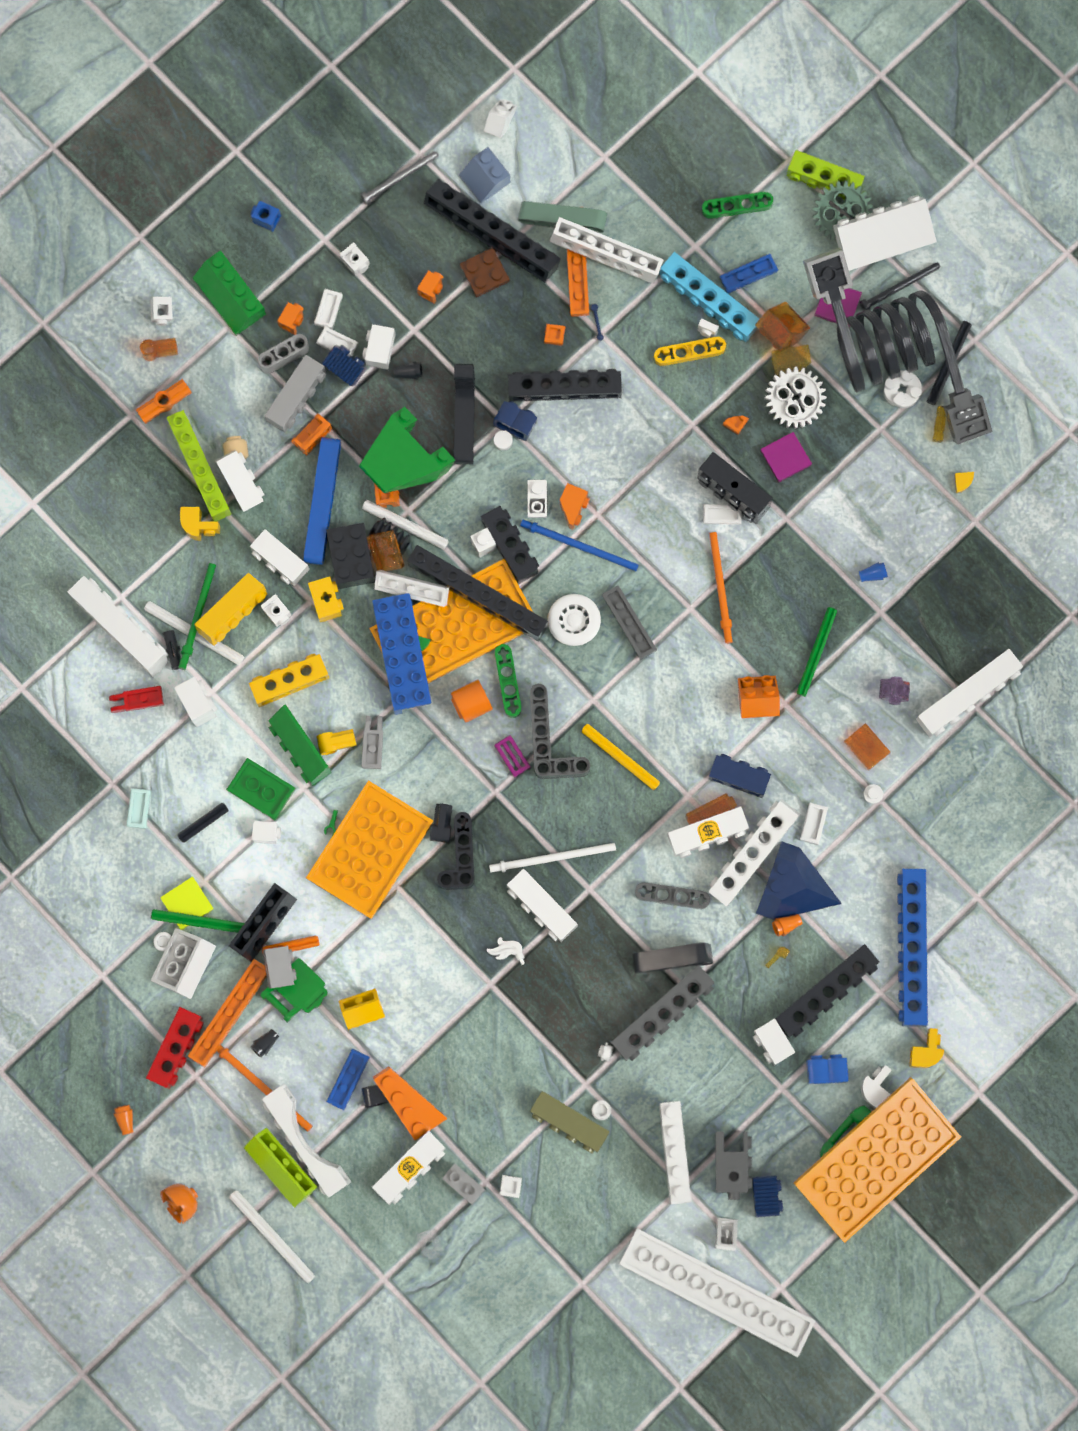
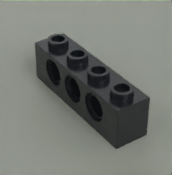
[480,506,539,585]
[228,883,297,962]

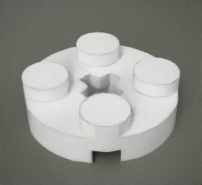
[883,370,922,409]

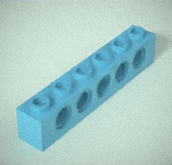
[660,252,761,342]

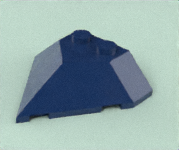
[756,841,842,920]

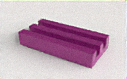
[494,735,531,778]

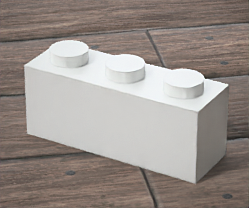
[215,450,264,512]
[250,530,309,586]

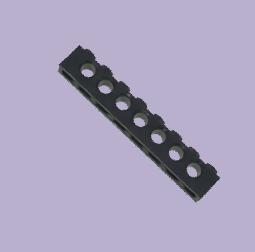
[423,179,561,283]
[407,545,549,642]

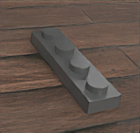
[602,585,657,660]

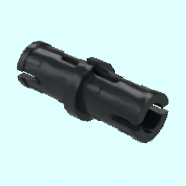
[162,630,181,670]

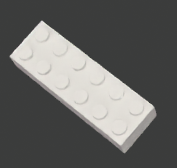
[68,576,169,678]

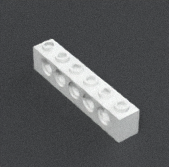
[549,217,663,284]
[709,800,800,907]

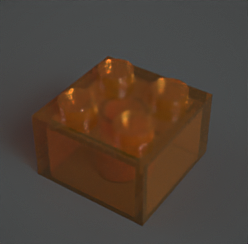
[755,301,810,352]

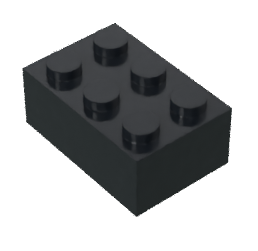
[327,523,375,589]

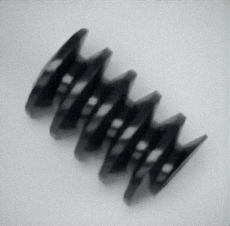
[369,517,411,556]

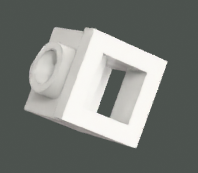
[340,242,370,276]
[150,297,172,325]
[261,594,291,627]

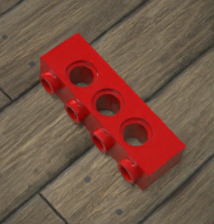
[146,1007,204,1089]

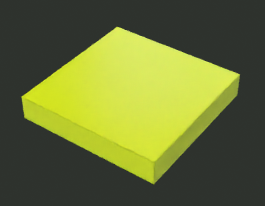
[160,876,214,930]

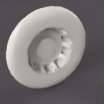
[548,594,601,646]

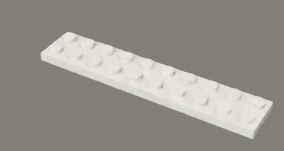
[619,1229,815,1357]

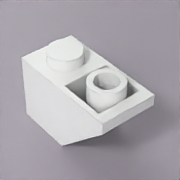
[484,99,517,138]
[528,480,547,518]

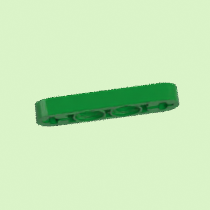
[702,192,774,219]
[495,644,522,718]

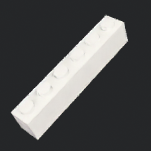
[916,649,1023,737]

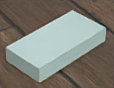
[126,788,151,829]

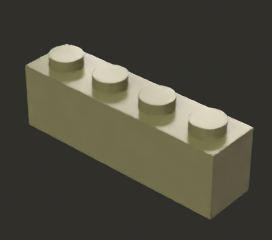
[530,1091,610,1154]

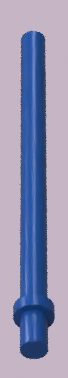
[520,519,639,571]

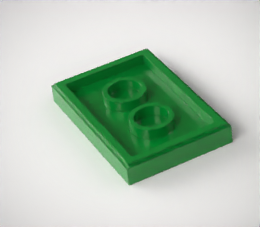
[226,758,296,821]

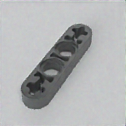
[635,883,710,909]

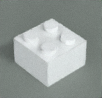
[174,676,217,727]

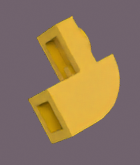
[180,507,220,541]
[909,1028,944,1068]

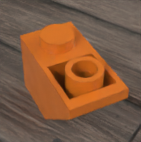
[560,483,590,530]

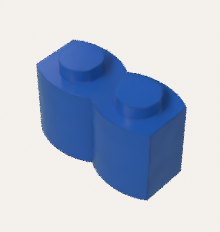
[806,1054,849,1084]

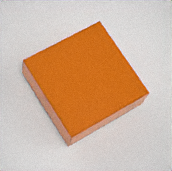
[544,324,565,346]

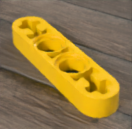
[654,337,726,366]

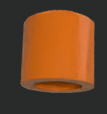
[451,679,493,723]

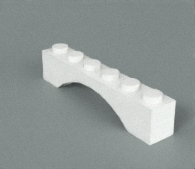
[262,1084,351,1198]

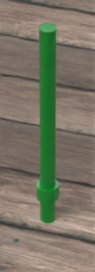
[178,563,216,670]

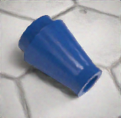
[859,562,888,582]

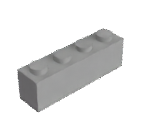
[264,355,326,432]

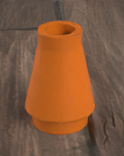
[772,914,802,937]
[114,1105,134,1135]

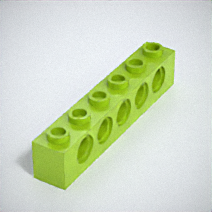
[166,410,232,522]

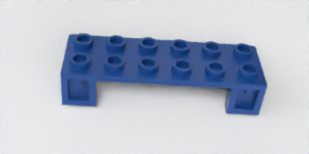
[372,593,432,715]

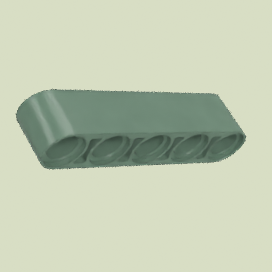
[518,201,607,233]

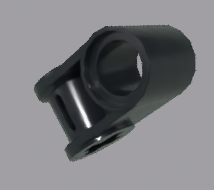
[361,1085,389,1108]

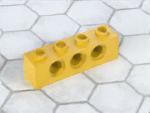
[249,653,330,707]

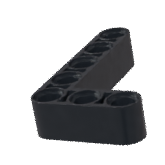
[454,364,475,465]

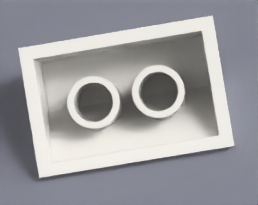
[150,928,216,999]

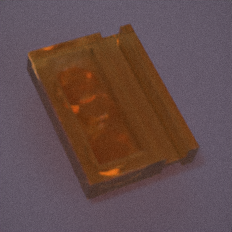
[367,530,405,571]
[844,723,890,770]

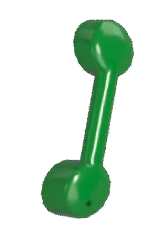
[819,1105,872,1158]

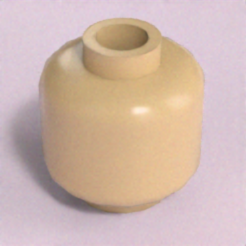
[223,436,249,459]

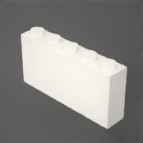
[833,195,936,271]
[659,1101,691,1205]

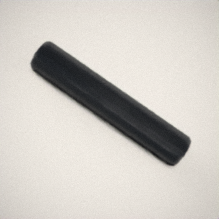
[178,803,229,843]

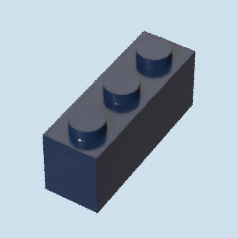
[708,754,771,798]

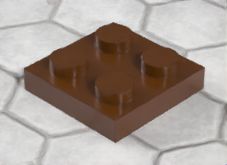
[460,248,510,298]

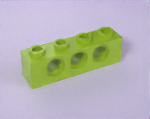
[786,150,865,200]

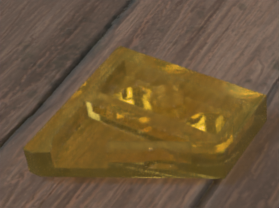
[771,345,811,378]

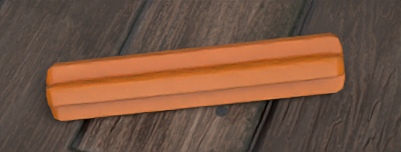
[262,935,320,953]

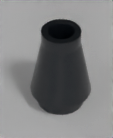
[394,361,423,380]
[250,1029,279,1058]

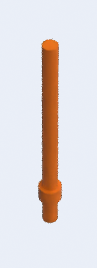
[709,532,733,644]

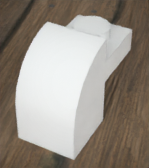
[861,1065,891,1109]

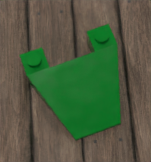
[359,407,455,493]

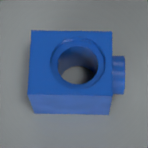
[251,201,281,232]

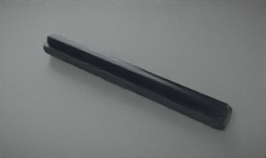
[927,321,972,405]

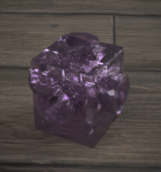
[879,676,910,705]

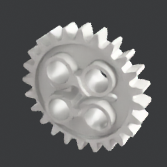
[765,367,826,429]

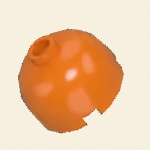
[160,1183,198,1224]

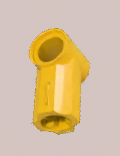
[316,729,357,755]

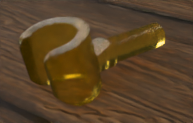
[765,947,790,969]

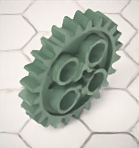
[812,180,873,241]

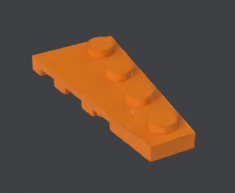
[373,1066,448,1140]

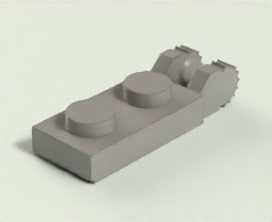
[362,716,383,769]

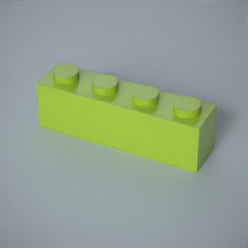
[244,1127,317,1208]

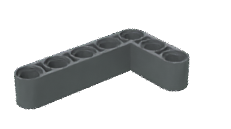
[530,683,590,779]

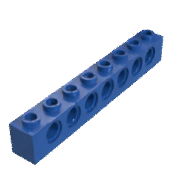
[897,869,928,1027]

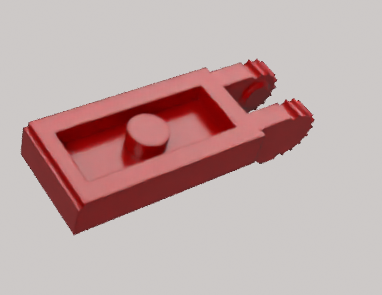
[109,686,164,713]

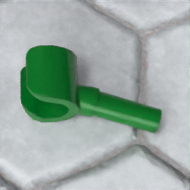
[324,810,338,836]

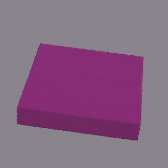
[814,288,862,328]
[760,432,812,483]

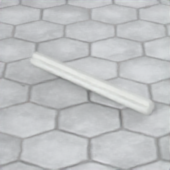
[144,601,244,665]
[230,1190,315,1283]

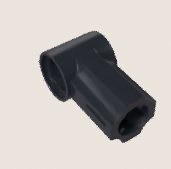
[430,803,453,843]

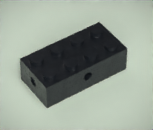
[697,452,773,524]

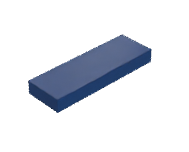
[719,254,778,294]
[326,1049,370,1110]

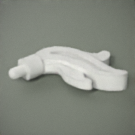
[487,937,524,965]

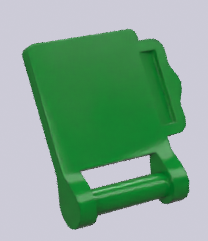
[260,958,328,1023]

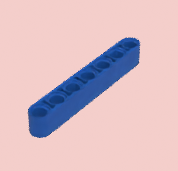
[304,437,341,565]

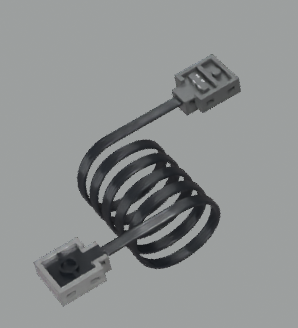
[803,248,993,445]

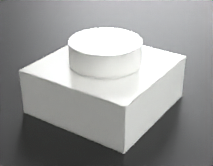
[698,318,718,338]

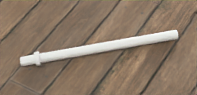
[489,843,616,873]

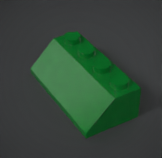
[193,250,266,336]
[268,704,332,786]

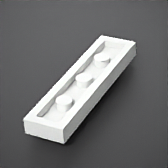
[374,570,449,607]

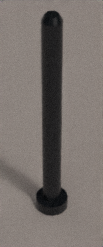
[860,262,940,311]

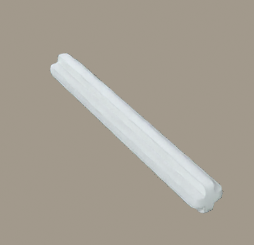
[362,500,448,549]

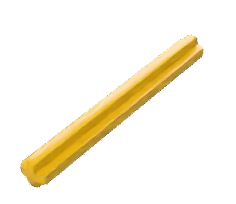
[582,724,660,790]

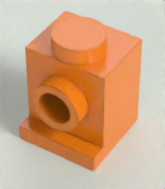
[417,270,444,303]
[277,302,304,335]

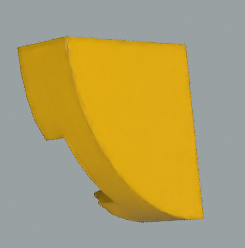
[954,472,974,493]

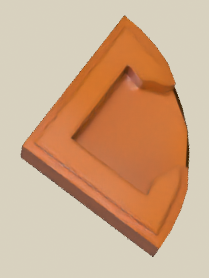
[723,416,749,435]

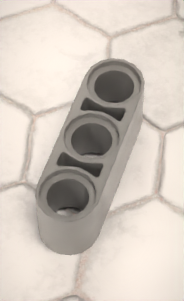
[258,334,309,374]

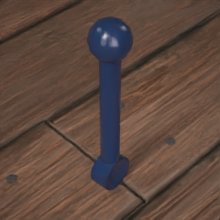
[591,304,604,341]

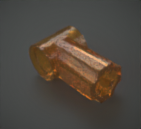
[140,338,178,361]

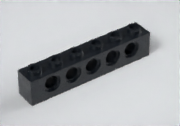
[508,369,622,402]
[775,944,880,1038]

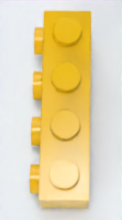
[195,573,267,646]

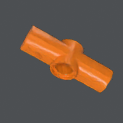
[136,379,192,424]

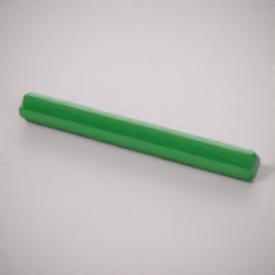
[797,607,837,697]
[151,909,245,933]

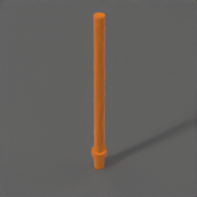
[216,1045,313,1132]

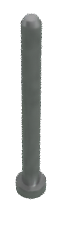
[360,151,439,205]

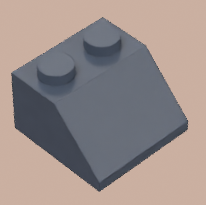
[459,147,511,204]

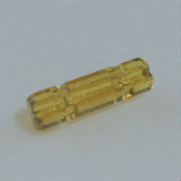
[932,406,946,443]

